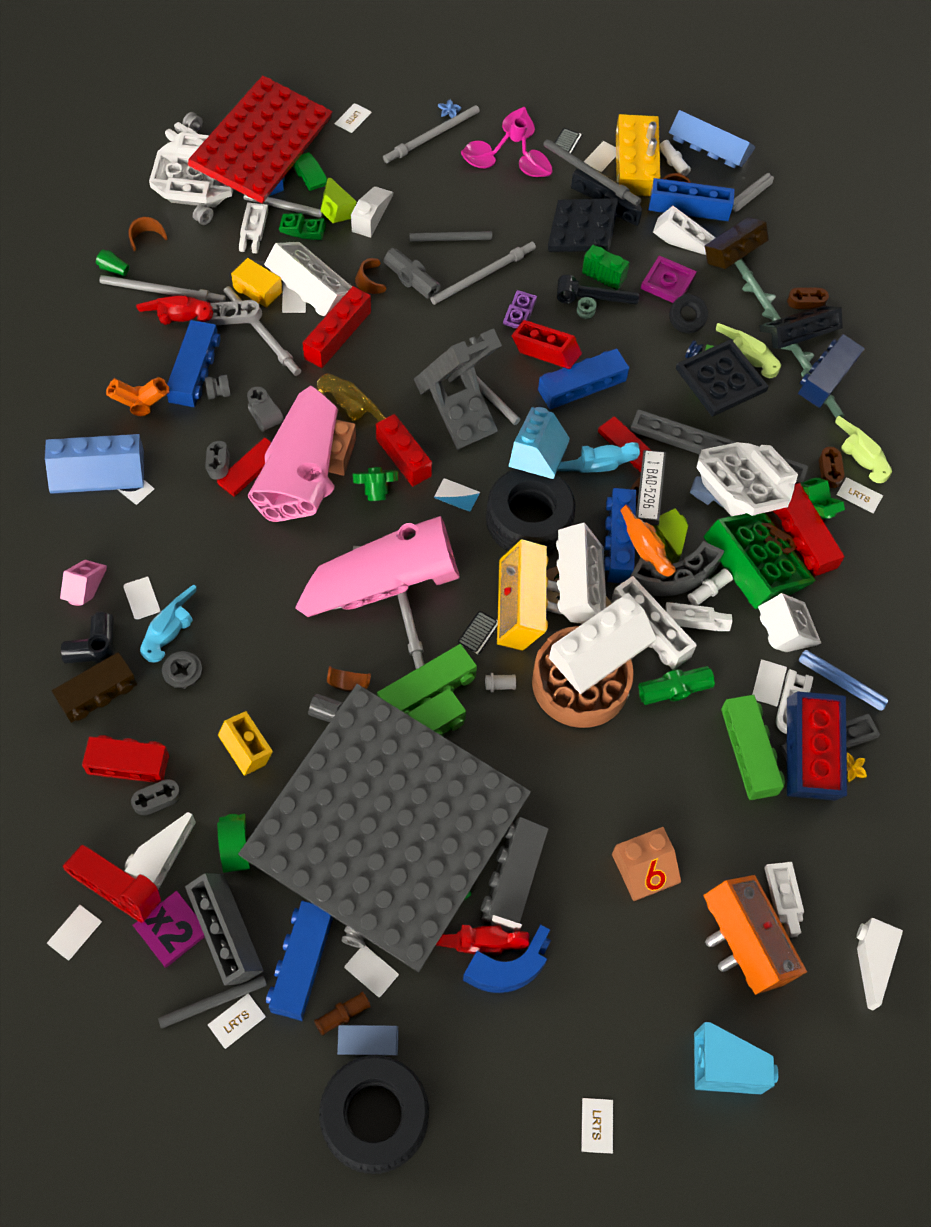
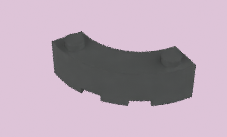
[631,541,724,596]

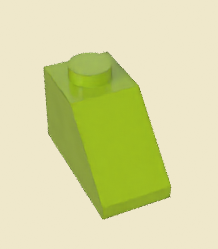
[321,178,357,223]
[652,508,688,564]

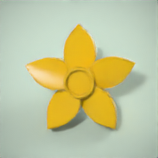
[847,752,867,782]

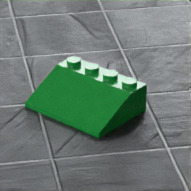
[703,513,816,609]

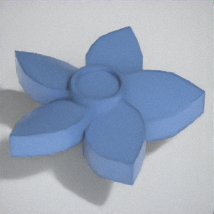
[438,99,461,118]

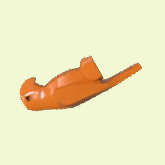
[620,505,676,577]

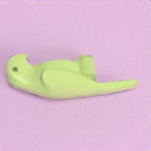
[716,323,781,378]
[835,416,892,483]

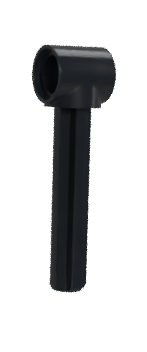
[557,275,639,304]

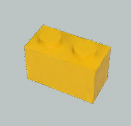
[231,258,282,308]
[218,711,273,776]

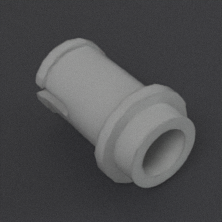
[485,673,516,692]

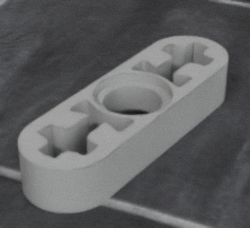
[204,300,262,325]

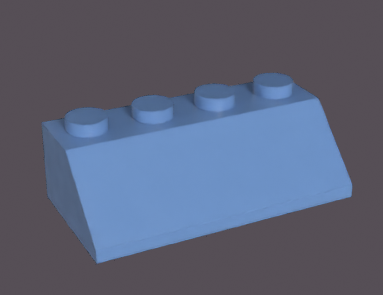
[669,110,755,168]
[45,434,144,494]

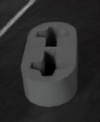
[205,441,230,480]
[131,779,181,816]

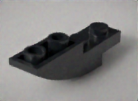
[571,169,642,226]

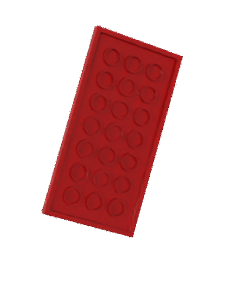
[188,75,333,204]

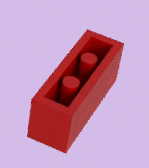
[511,320,582,369]
[376,414,432,487]
[82,735,169,783]

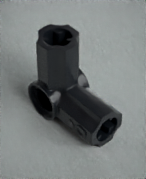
[61,612,115,664]

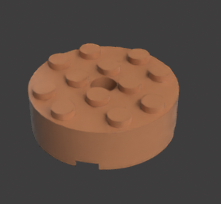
[532,626,633,728]

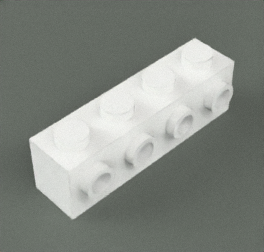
[611,576,697,670]

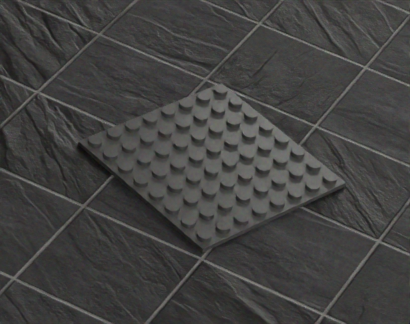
[238,684,531,973]

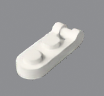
[776,669,813,734]

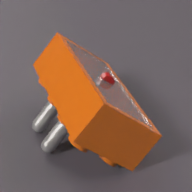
[703,875,807,995]

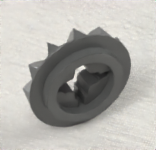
[162,651,203,689]

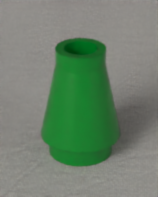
[96,249,130,276]

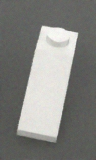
[351,186,393,238]
[653,206,716,255]
[125,812,196,889]
[856,918,903,1010]

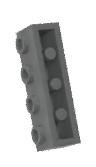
[481,817,548,924]
[185,873,264,985]

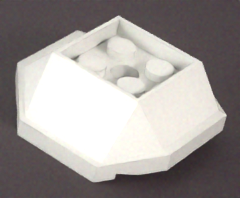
[149,132,234,207]
[696,442,798,516]

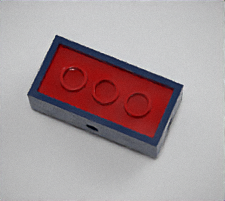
[787,691,847,800]

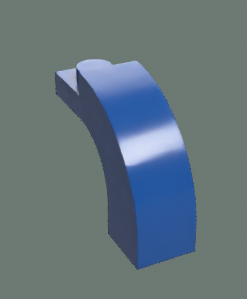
[463,925,551,993]

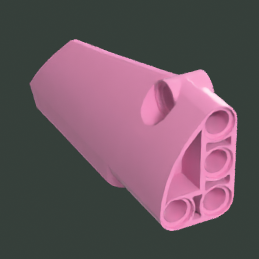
[248,386,338,522]
[296,516,460,617]

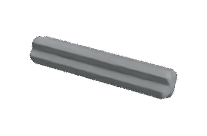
[732,173,774,212]

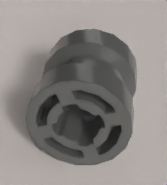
[205,374,231,400]

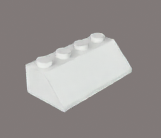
[264,242,352,316]
[556,522,606,624]
[549,593,656,695]

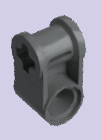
[247,387,284,431]

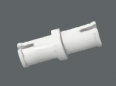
[659,140,691,176]
[688,568,733,606]

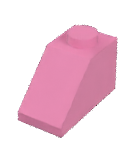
[60,560,107,606]

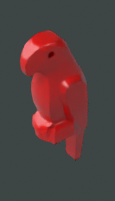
[136,296,214,325]
[436,925,530,956]

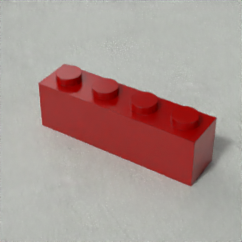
[303,286,371,368]
[773,483,845,577]

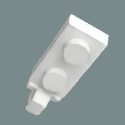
[665,602,732,631]
[765,862,804,938]

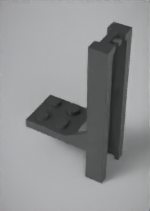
[414,328,502,450]

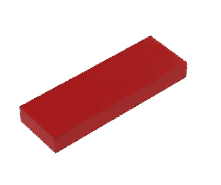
[598,416,652,472]
[217,438,271,497]

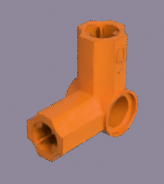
[106,377,169,416]

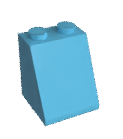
[694,1022,778,1094]

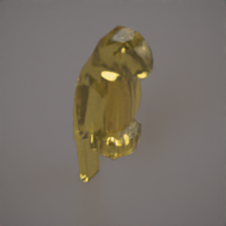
[317,373,385,421]

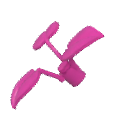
[461,107,552,177]

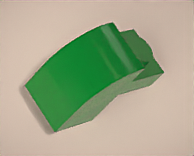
[800,477,845,519]
[217,814,250,873]

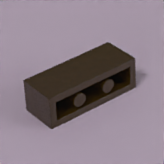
[704,217,769,269]
[51,652,137,723]

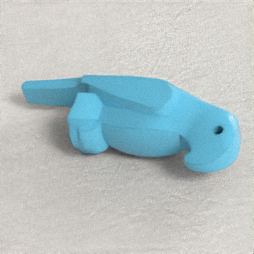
[557,442,640,473]
[140,585,197,663]

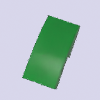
[293,152,327,191]
[279,213,326,240]

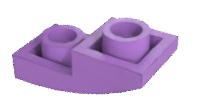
[503,290,537,329]

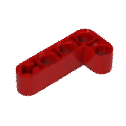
[63,845,161,923]

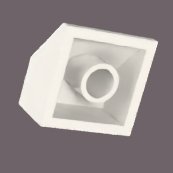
[758,593,821,652]

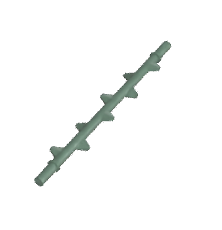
[735,258,844,418]

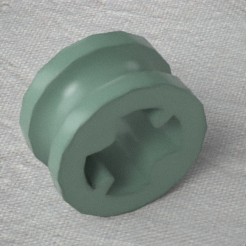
[577,297,596,319]

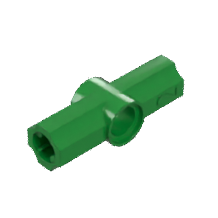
[638,666,715,705]

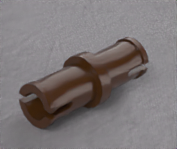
[314,991,371,1036]

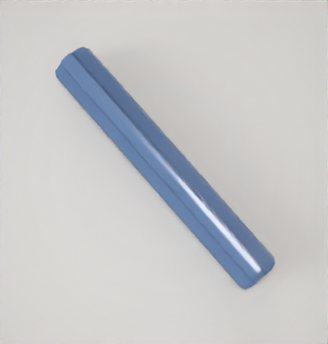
[799,650,888,711]

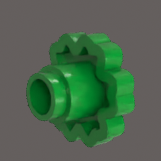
[352,467,399,501]

